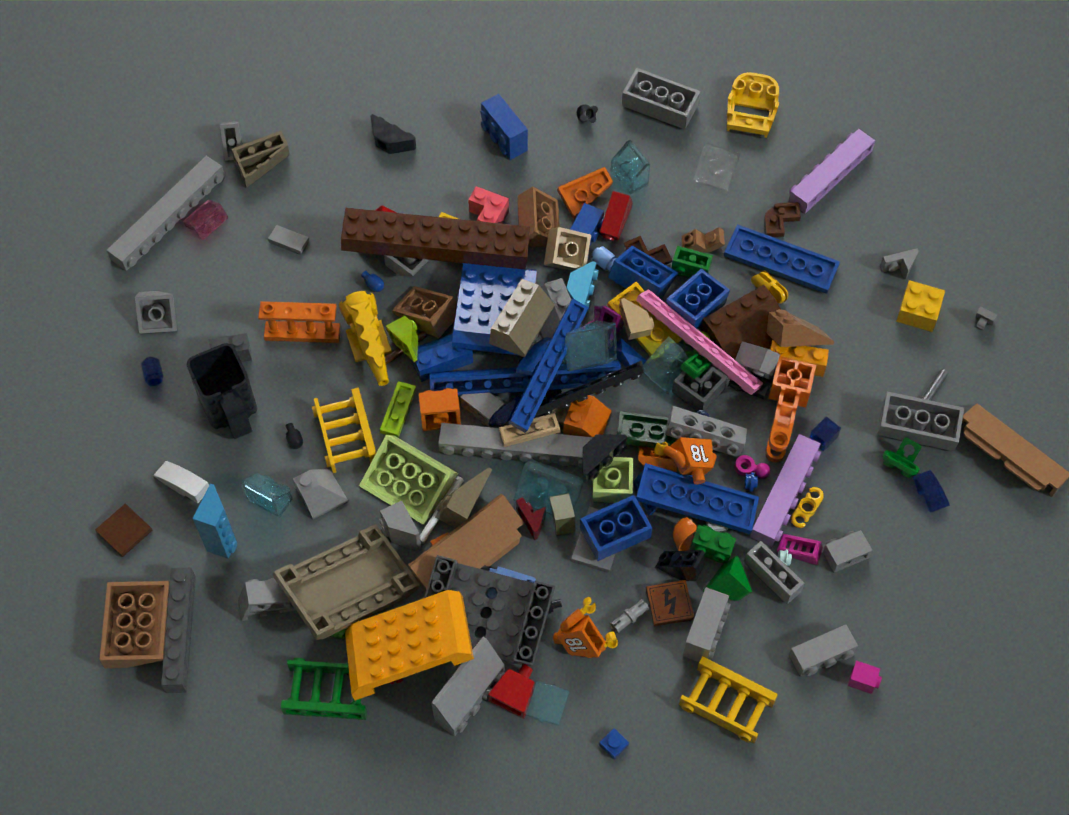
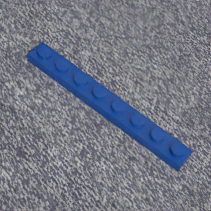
[509,298,589,433]

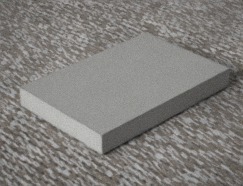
[571,507,616,573]

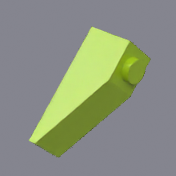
[386,316,418,362]

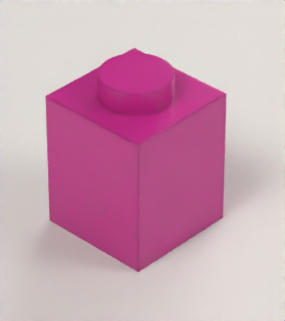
[847,660,882,694]

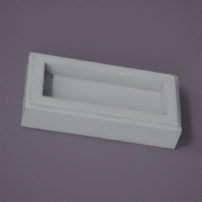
[268,225,309,254]

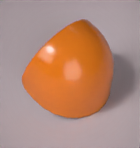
[673,517,697,551]

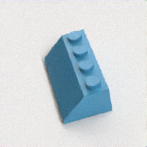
[193,483,237,559]

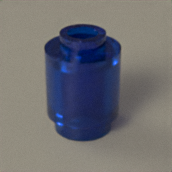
[141,357,164,386]

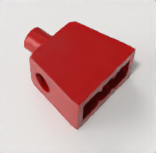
[488,664,535,719]

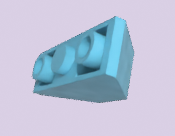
[566,261,599,311]

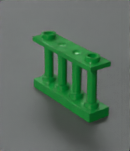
[281,658,367,720]

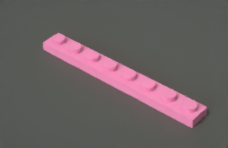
[636,289,763,395]

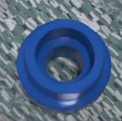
[744,472,758,492]

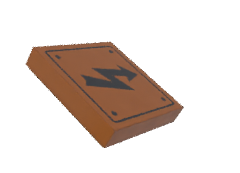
[646,580,694,626]

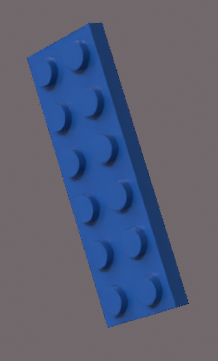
[724,224,840,294]
[636,463,759,534]

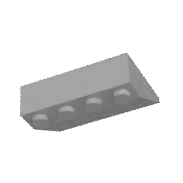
[431,636,505,736]

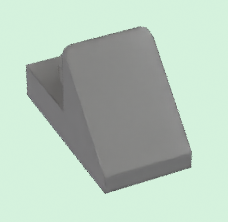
[880,248,919,279]

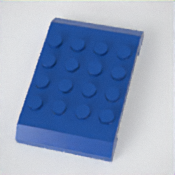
[452,263,537,355]

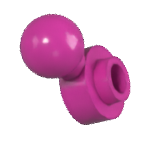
[734,455,770,478]

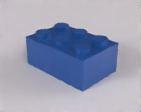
[480,94,528,160]
[580,495,653,561]

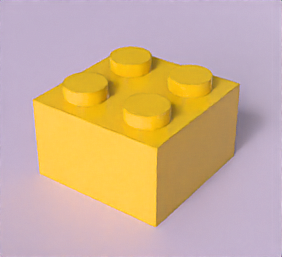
[896,280,945,332]

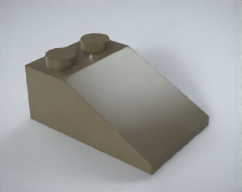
[435,468,492,528]

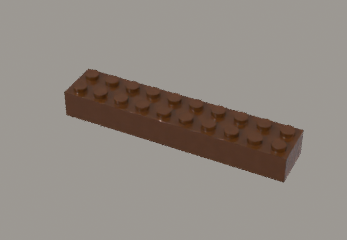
[341,207,530,270]

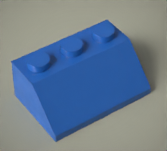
[608,246,678,299]
[666,269,730,329]
[411,334,473,382]

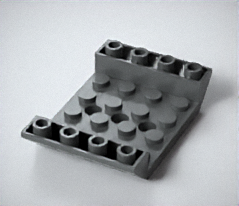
[424,555,555,666]

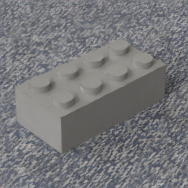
[622,68,701,129]
[877,391,964,451]

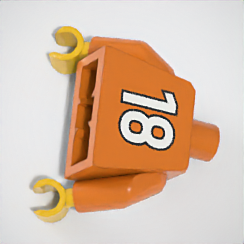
[654,437,717,485]
[553,597,618,658]

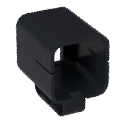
[187,343,257,439]

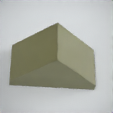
[549,493,575,536]

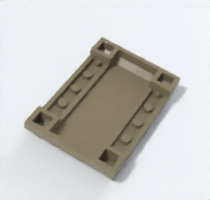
[273,524,420,640]

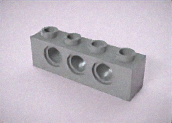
[665,406,747,457]

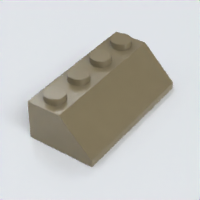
[489,279,555,357]

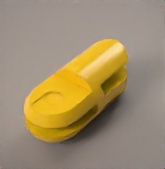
[751,271,788,304]

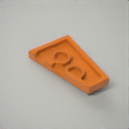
[557,167,613,219]

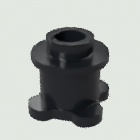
[576,104,598,123]

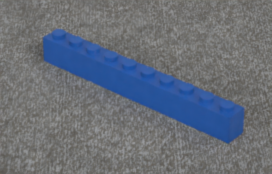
[430,361,621,396]

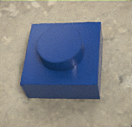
[599,728,629,759]

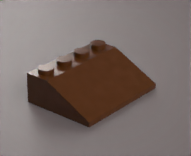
[701,285,781,360]

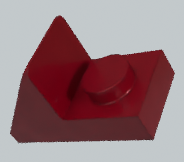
[516,497,546,540]

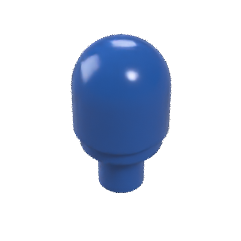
[361,271,384,292]

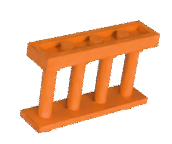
[258,301,341,343]

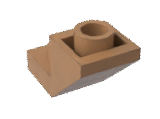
[682,227,725,252]

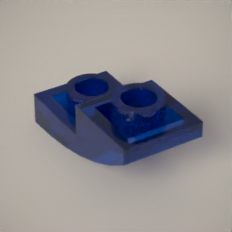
[912,470,950,512]

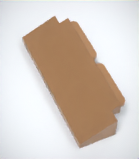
[961,404,1069,497]
[408,494,524,592]

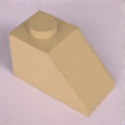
[619,298,654,340]

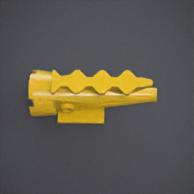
[339,291,392,386]

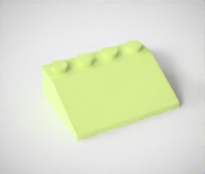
[359,435,458,525]

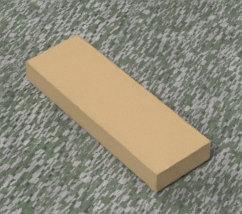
[499,413,560,447]

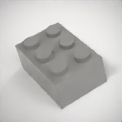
[683,587,731,662]

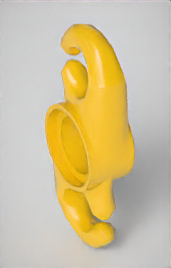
[791,487,824,528]

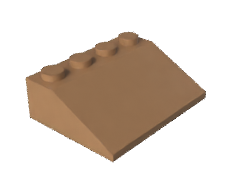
[100,581,170,669]

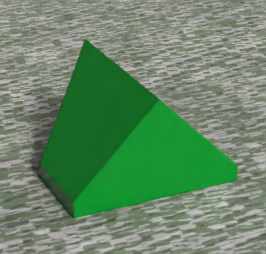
[703,556,752,601]

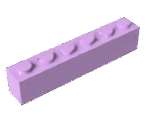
[788,129,875,214]
[750,434,821,547]

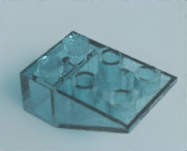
[565,320,617,371]

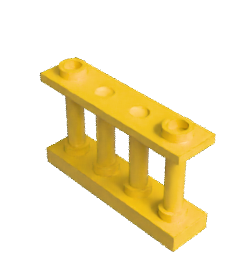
[312,387,376,473]
[679,656,778,743]

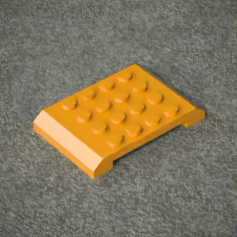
[345,590,474,700]

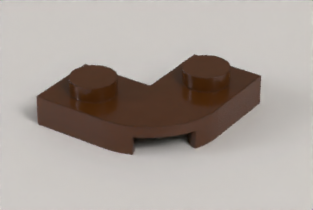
[764,202,801,237]
[624,235,672,265]

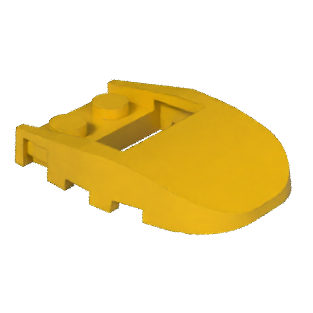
[727,72,779,138]

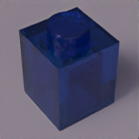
[809,416,841,452]

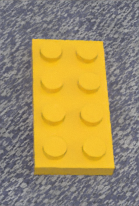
[607,282,683,361]

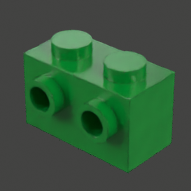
[671,246,713,278]
[689,525,736,564]

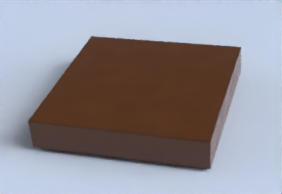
[95,503,153,557]

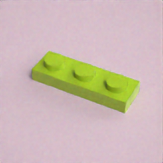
[380,381,416,438]

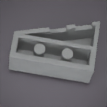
[238,578,296,621]

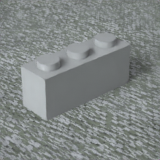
[744,541,805,604]
[789,625,858,677]

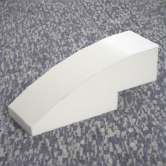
[153,461,209,503]

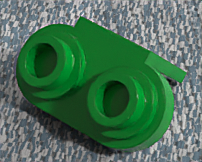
[882,437,922,478]

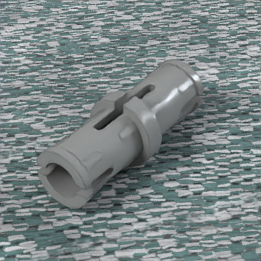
[610,599,649,634]

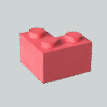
[468,186,509,223]

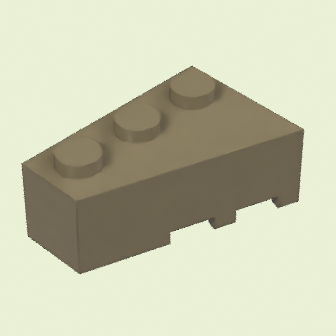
[231,131,289,188]

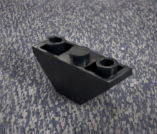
[370,114,416,154]
[582,434,627,484]
[655,550,705,581]

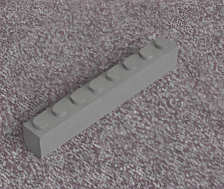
[107,155,225,271]
[438,423,593,468]

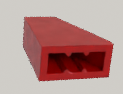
[600,191,633,242]

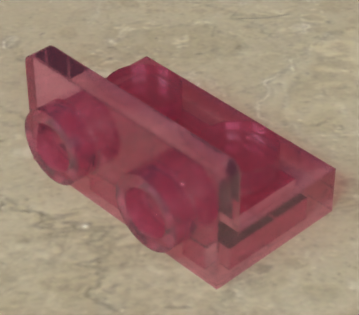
[183,199,228,240]

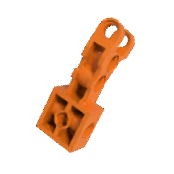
[766,356,816,463]

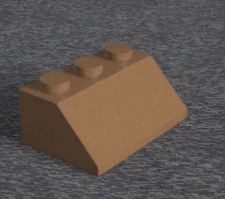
[518,186,560,247]

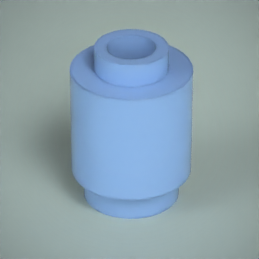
[592,246,617,272]

